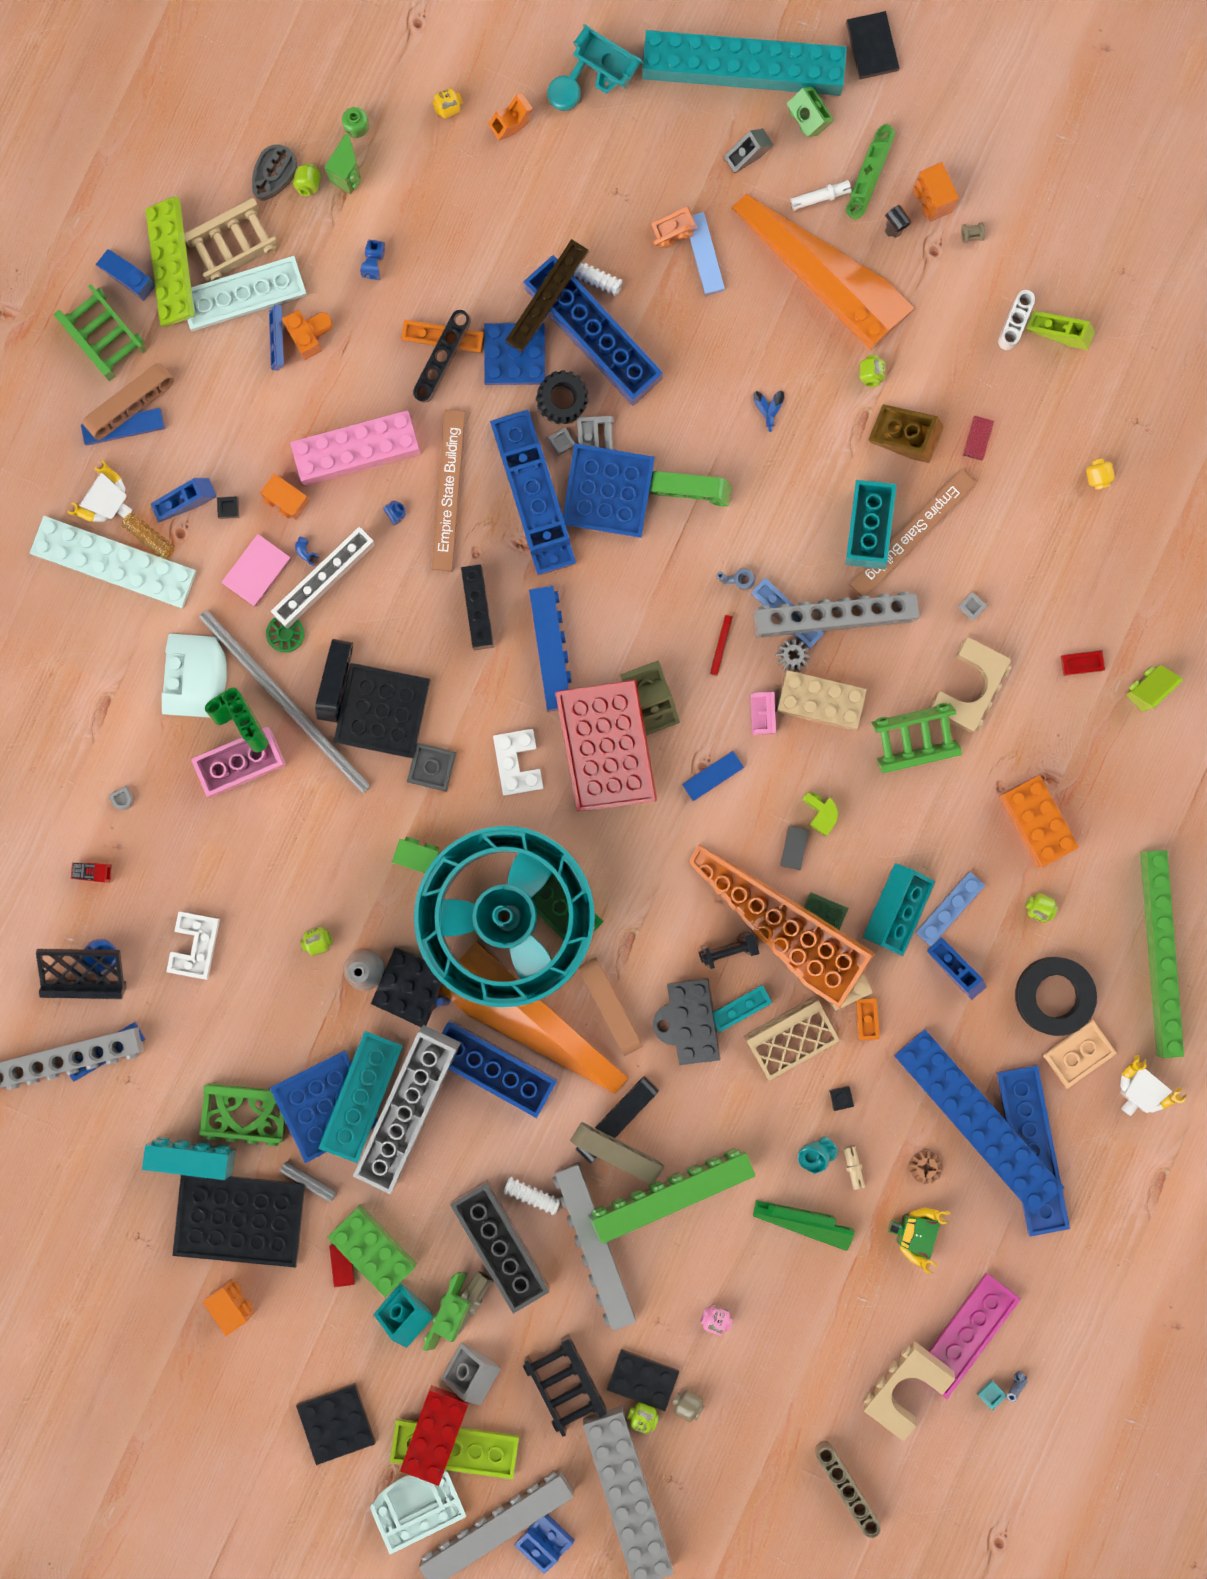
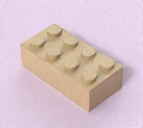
[776,670,867,731]

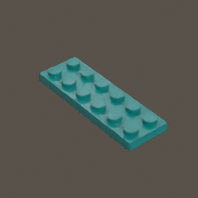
[318,1031,403,1164]

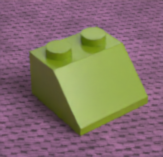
[1126,665,1183,712]

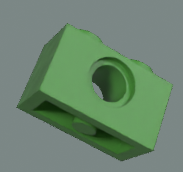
[787,87,834,137]

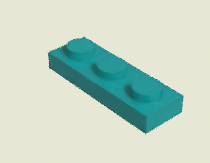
[714,985,772,1033]

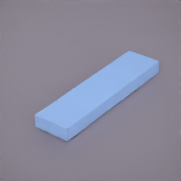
[689,212,725,296]

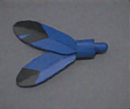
[753,391,784,432]

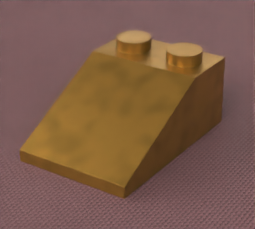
[868,404,944,463]

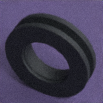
[1015,957,1097,1036]

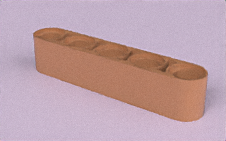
[83,363,174,440]
[579,957,643,1056]

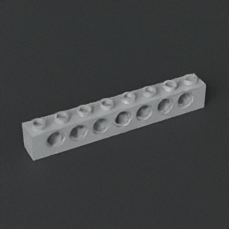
[753,592,920,638]
[0,1027,144,1090]

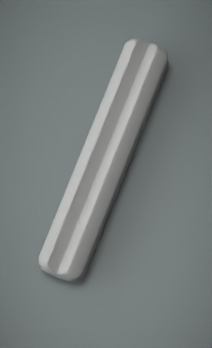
[280,1162,336,1202]

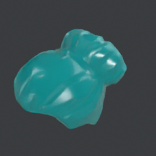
[797,1136,838,1174]

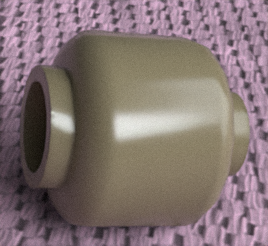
[673,1390,705,1422]

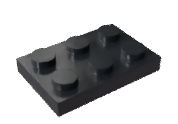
[607,1349,679,1411]

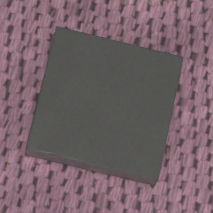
[407,743,456,792]

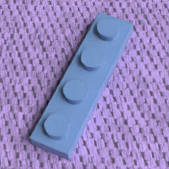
[750,578,824,649]
[915,872,985,946]

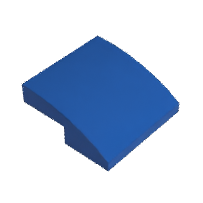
[514,1514,575,1574]

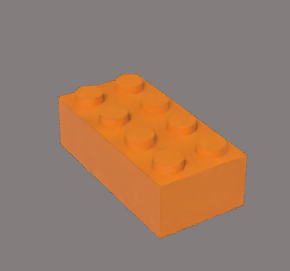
[999,775,1079,867]

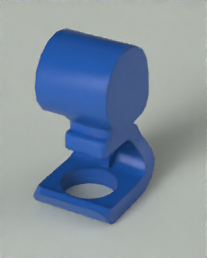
[360,239,385,280]

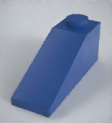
[95,249,155,301]
[151,478,217,522]
[927,937,987,1000]

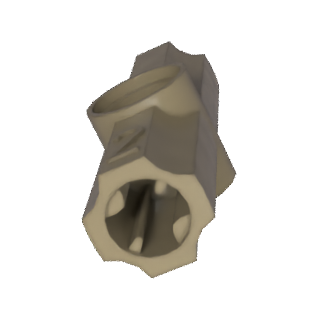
[458,1271,493,1334]

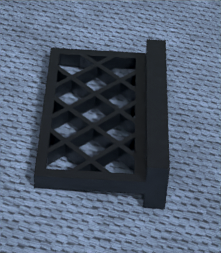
[36,949,127,999]

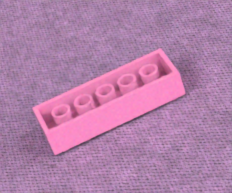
[290,410,421,486]

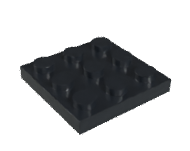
[371,947,444,1027]
[296,1383,376,1465]

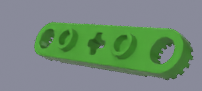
[846,124,895,220]

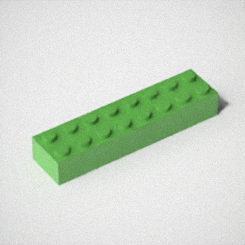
[588,1148,756,1244]

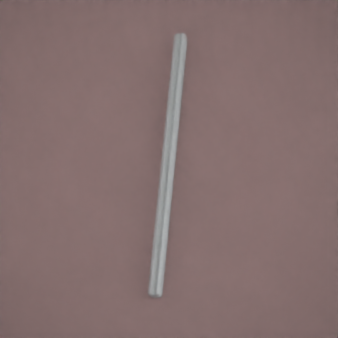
[199,610,370,793]

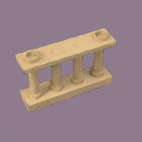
[184,197,279,282]

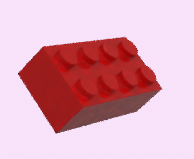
[400,1385,469,1486]

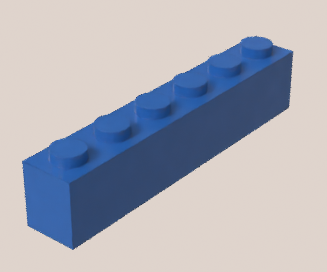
[529,586,572,712]

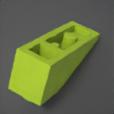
[1026,310,1095,350]

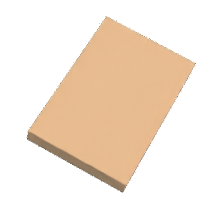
[1042,1019,1117,1089]

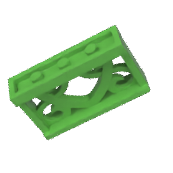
[199,1083,286,1146]

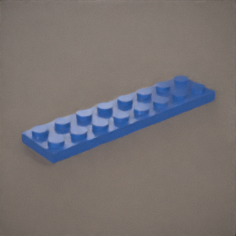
[996,1065,1070,1237]

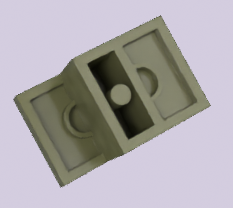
[620,660,680,735]

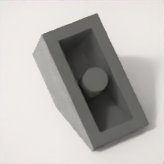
[724,128,773,173]

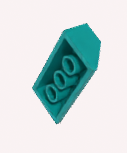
[862,863,935,956]

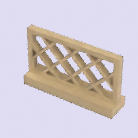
[744,996,840,1081]

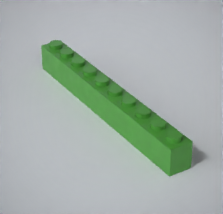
[1140,850,1184,1058]

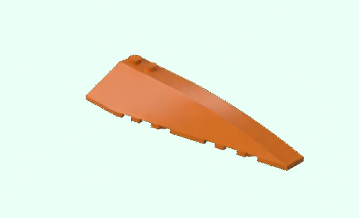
[732,194,915,350]
[689,845,876,1008]
[441,941,628,1094]

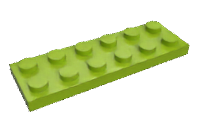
[145,196,195,327]
[390,1418,519,1479]

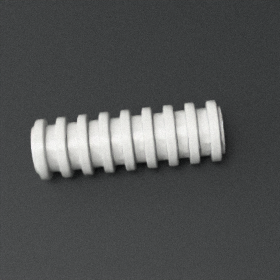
[574,262,623,296]
[503,1177,561,1216]

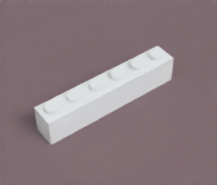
[271,527,375,629]

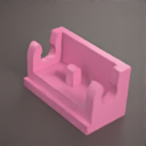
[750,692,776,735]

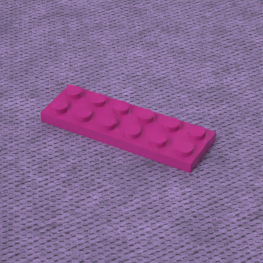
[923,1272,1021,1399]

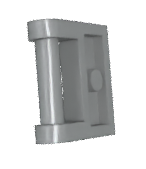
[577,416,614,450]

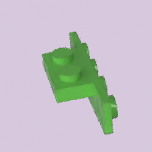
[423,1272,471,1351]

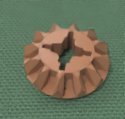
[909,1151,943,1184]

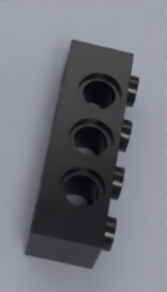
[461,564,494,651]

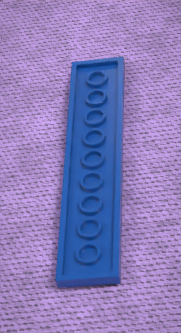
[894,1029,1064,1214]

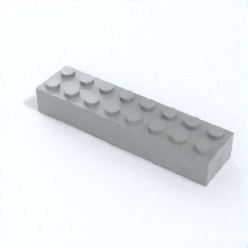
[353,1025,461,1194]
[583,1406,674,1579]

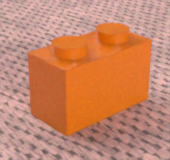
[260,473,310,520]

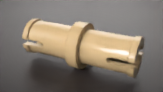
[843,1146,866,1190]

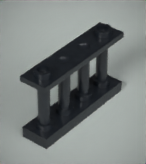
[698,932,760,969]
[523,1334,607,1437]

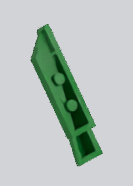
[753,1200,855,1251]

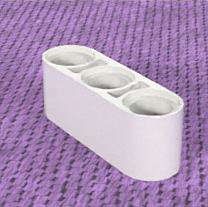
[998,290,1035,350]

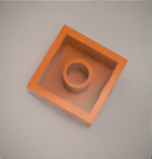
[913,162,959,222]
[202,1279,254,1336]

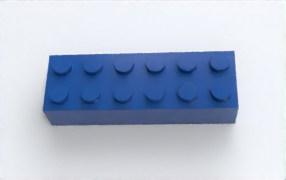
[442,1020,558,1118]

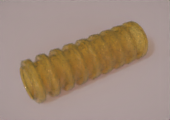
[122,512,175,559]

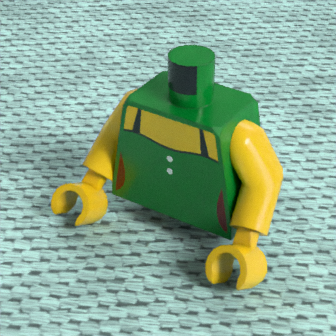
[888,1207,951,1274]

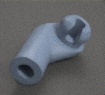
[1007,1371,1028,1402]

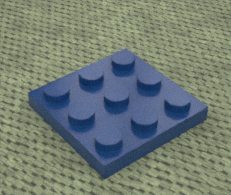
[484,323,545,385]

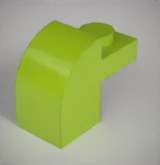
[801,792,838,836]

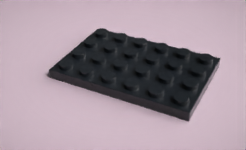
[172,1175,305,1268]

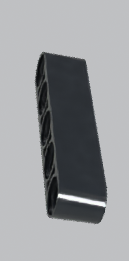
[413,310,471,403]
[575,1076,659,1163]

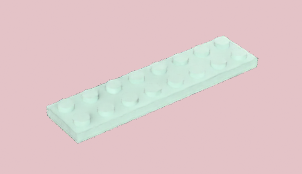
[30,516,197,609]

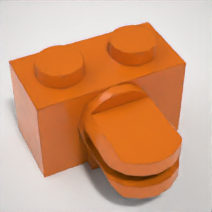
[282,309,333,360]

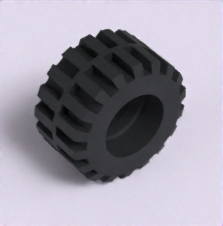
[536,370,589,424]

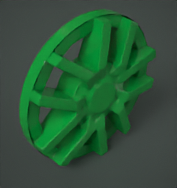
[266,617,305,653]

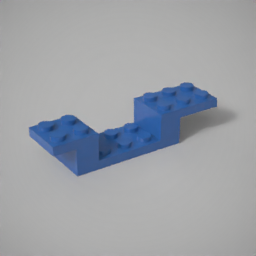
[490,409,576,576]

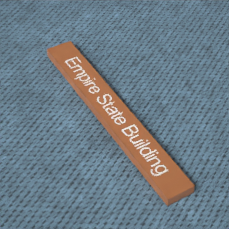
[432,409,465,572]
[849,469,976,596]

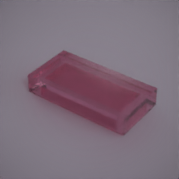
[963,416,994,461]

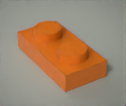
[855,998,880,1041]

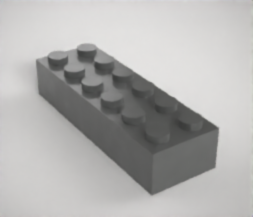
[450,1180,550,1314]

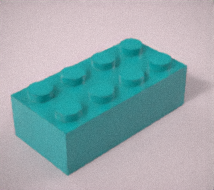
[845,480,897,569]
[142,1137,236,1180]

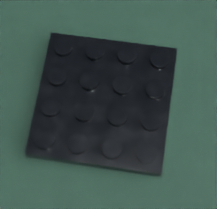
[333,663,431,759]

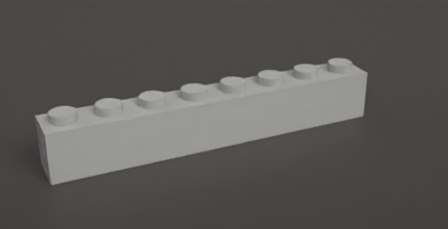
[553,1162,636,1331]
[419,1470,574,1579]

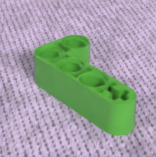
[649,471,732,507]

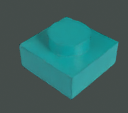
[977,1379,1007,1410]

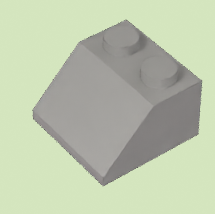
[441,1343,501,1405]

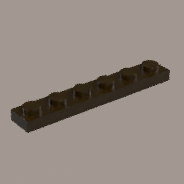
[505,239,589,354]

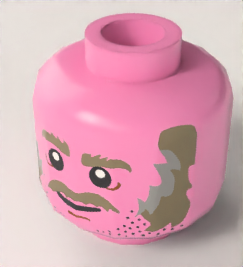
[701,1305,733,1336]

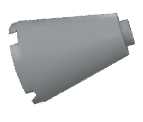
[344,950,385,991]

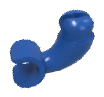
[295,536,319,566]

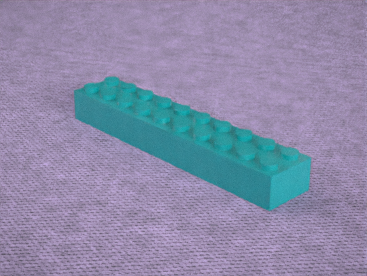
[642,30,847,96]

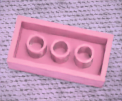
[191,727,287,798]

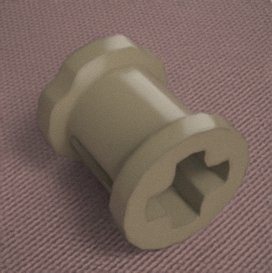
[961,222,985,243]

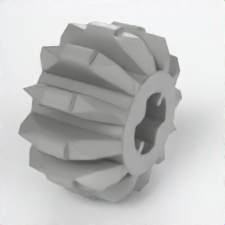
[775,638,811,672]

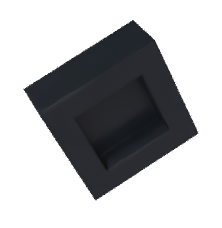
[217,496,240,519]
[829,1086,854,1111]

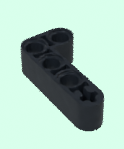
[315,639,353,723]

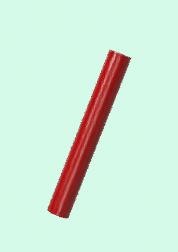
[710,615,733,676]

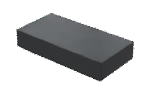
[780,826,809,870]

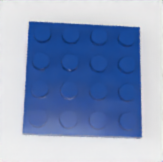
[563,443,655,538]
[269,1050,378,1163]

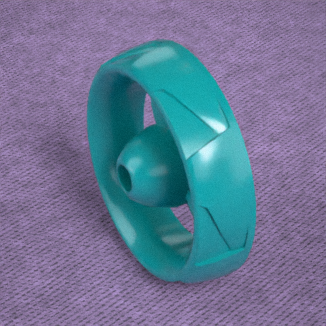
[414,826,595,1007]

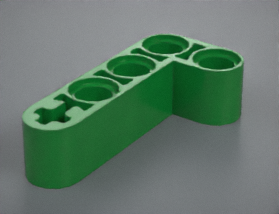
[205,687,268,752]

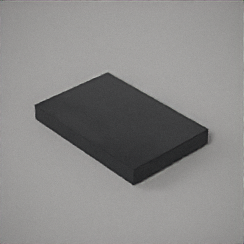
[846,11,899,79]

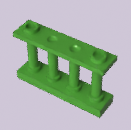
[53,284,146,381]
[871,703,962,773]

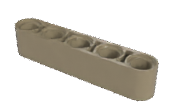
[570,1122,664,1184]
[815,1441,881,1538]

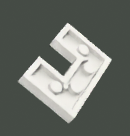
[493,729,543,796]
[166,911,220,980]

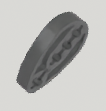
[252,145,297,201]

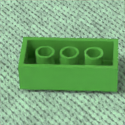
[327,1205,417,1297]

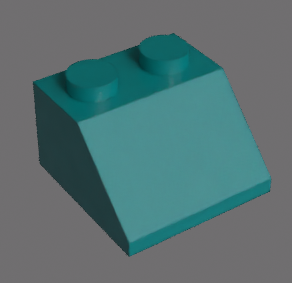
[373,1283,434,1348]

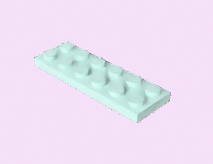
[187,256,307,332]

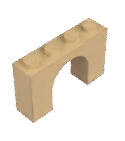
[929,637,1011,733]
[863,1341,955,1441]

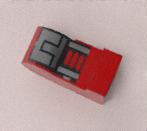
[70,862,112,883]

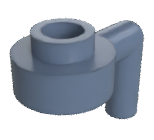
[716,568,755,590]

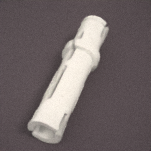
[790,180,852,211]

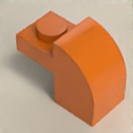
[488,93,533,140]

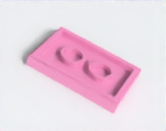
[221,534,291,607]

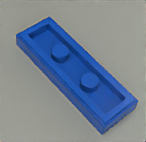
[269,305,284,371]
[682,751,744,801]

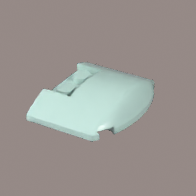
[162,634,227,718]
[370,1470,467,1554]

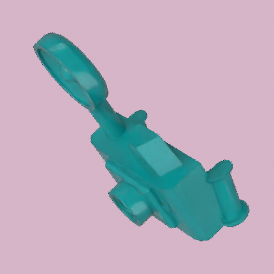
[547,24,643,111]

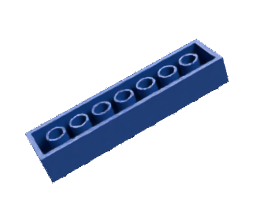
[523,254,663,406]

